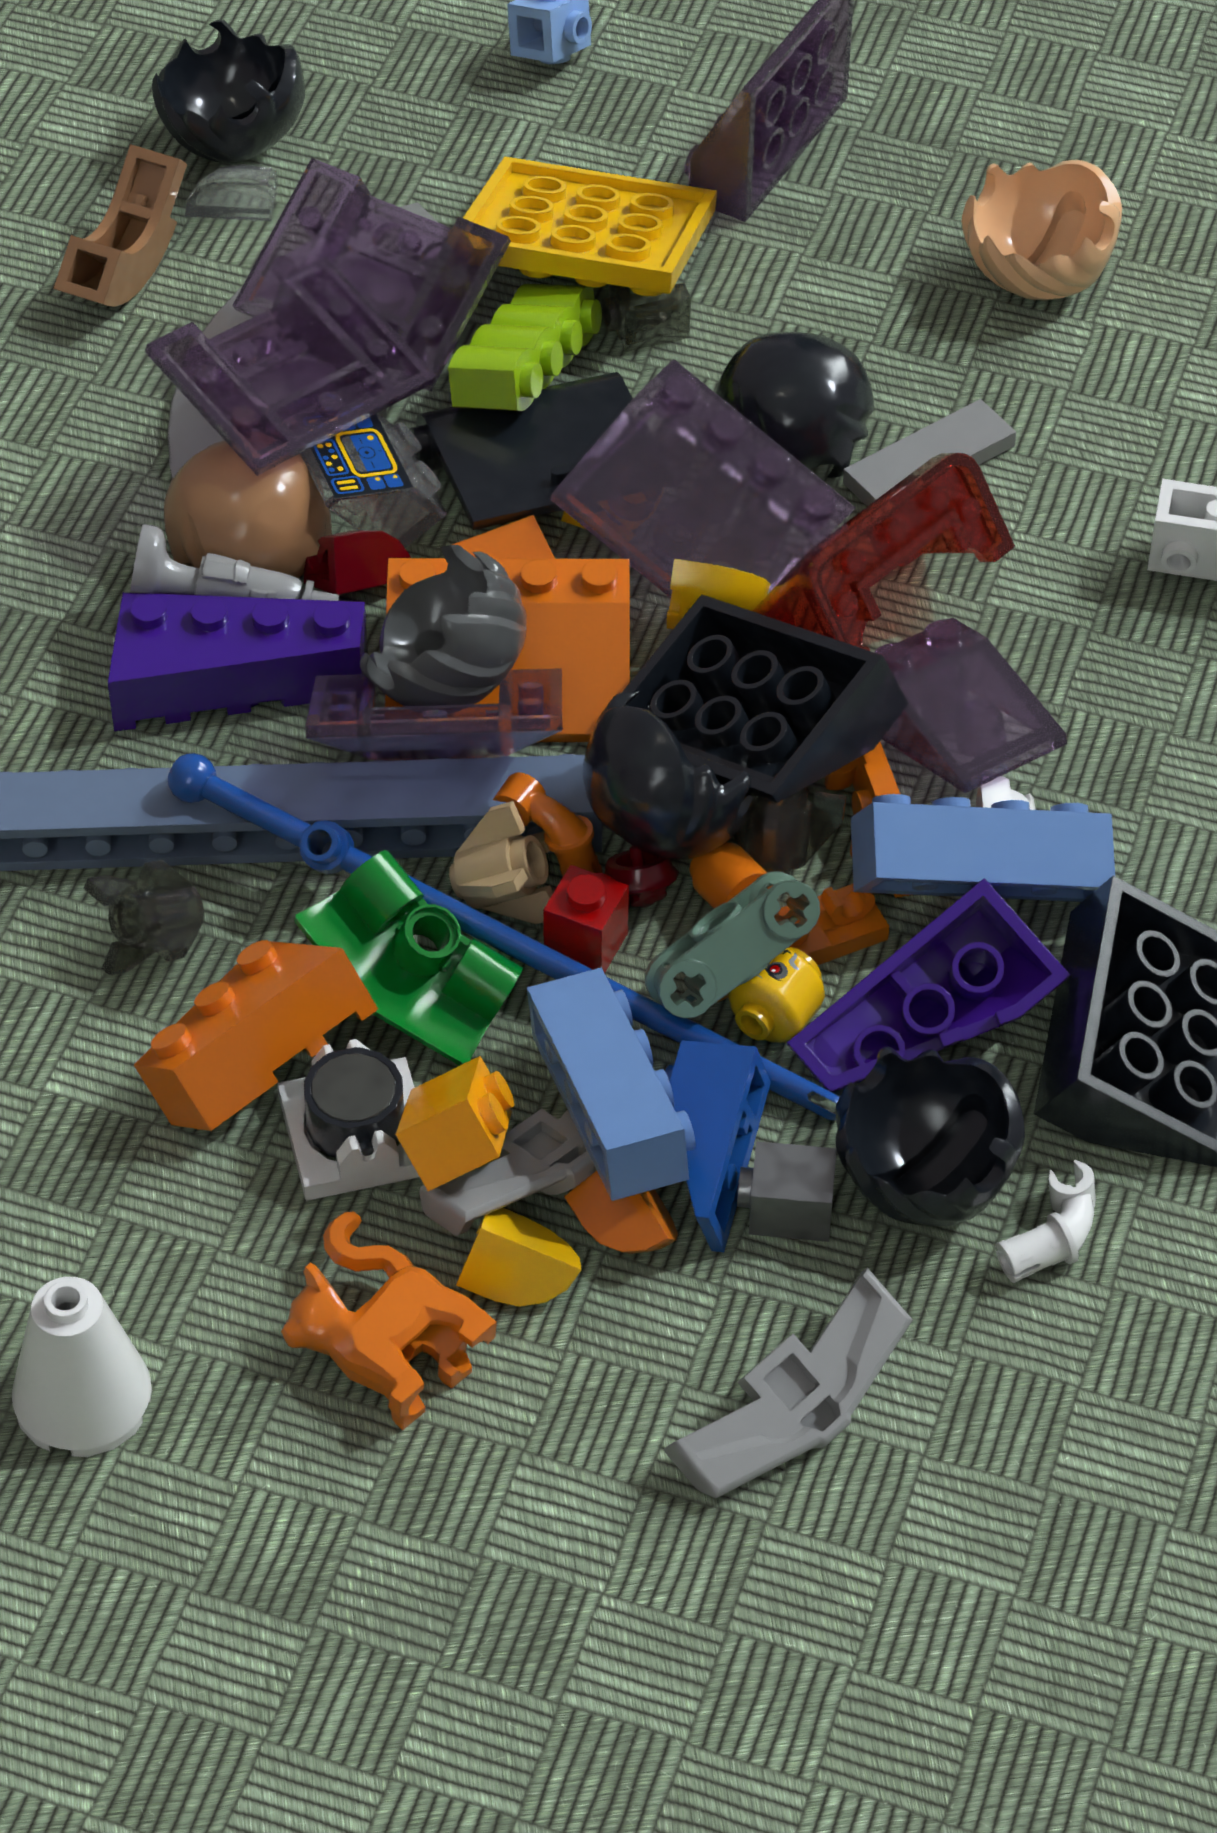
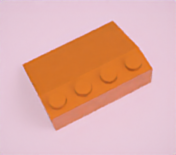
[385,558,630,742]

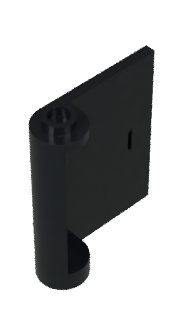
[409,372,674,530]

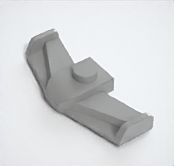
[419,1109,597,1236]
[664,1267,913,1498]

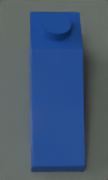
[665,1040,771,1252]

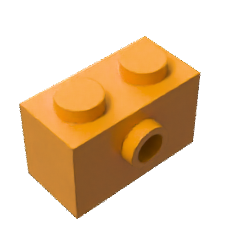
[395,1056,514,1191]

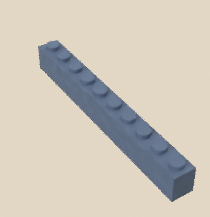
[0,754,602,871]

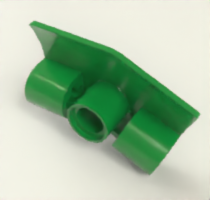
[294,850,523,1066]

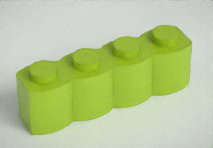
[448,283,602,411]

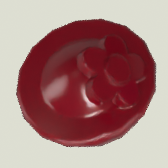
[605,846,679,908]

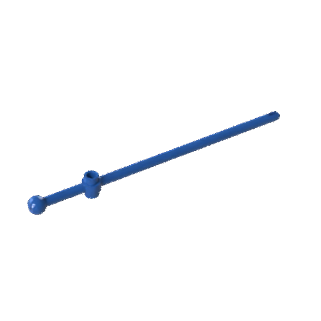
[167,753,839,1120]

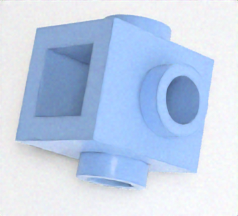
[507,0,592,64]

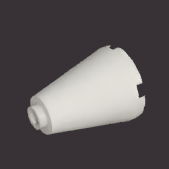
[12,1277,152,1457]

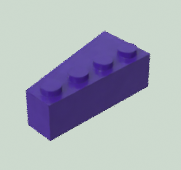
[108,592,368,732]

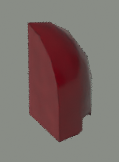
[303,530,411,595]

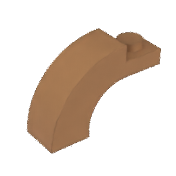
[53,144,187,307]

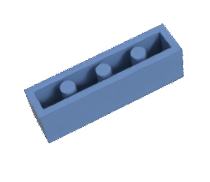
[851,794,1115,902]
[527,967,696,1201]

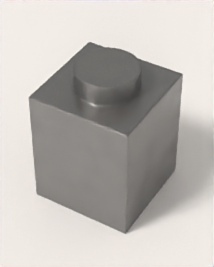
[737,1141,837,1242]

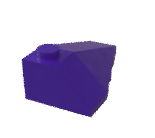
[787,878,1070,1093]

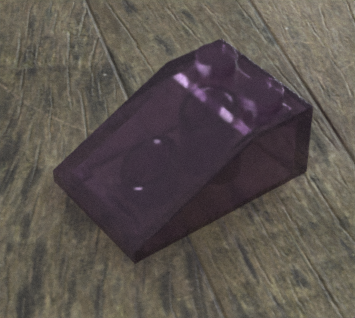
[874,617,1067,793]

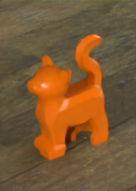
[281,1211,497,1430]

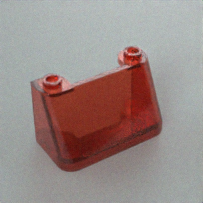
[753,453,1015,651]

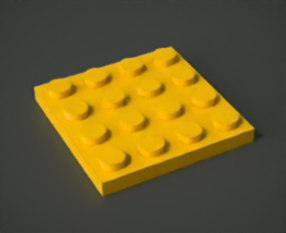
[449,156,717,296]

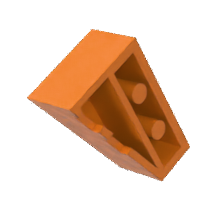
[134,940,378,1131]

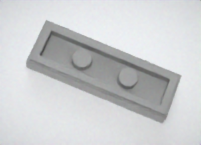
[843,399,1016,517]

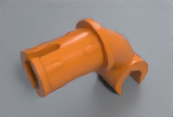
[493,772,603,878]

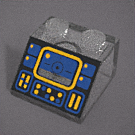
[288,410,447,548]

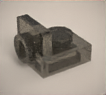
[601,283,691,352]

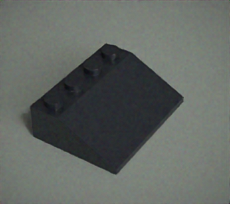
[594,594,909,803]
[1034,875,1217,1167]

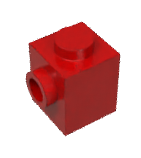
[543,865,629,973]

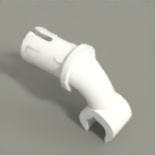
[995,1160,1096,1283]

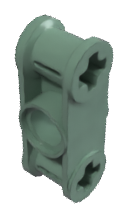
[645,871,820,1018]

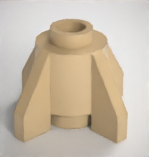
[449,801,553,924]

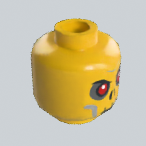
[728,947,825,1043]

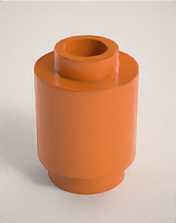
[690,842,771,909]

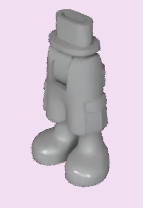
[130,524,339,601]

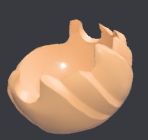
[961,160,1122,301]

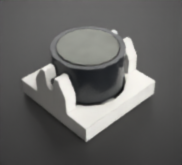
[277,1039,419,1201]

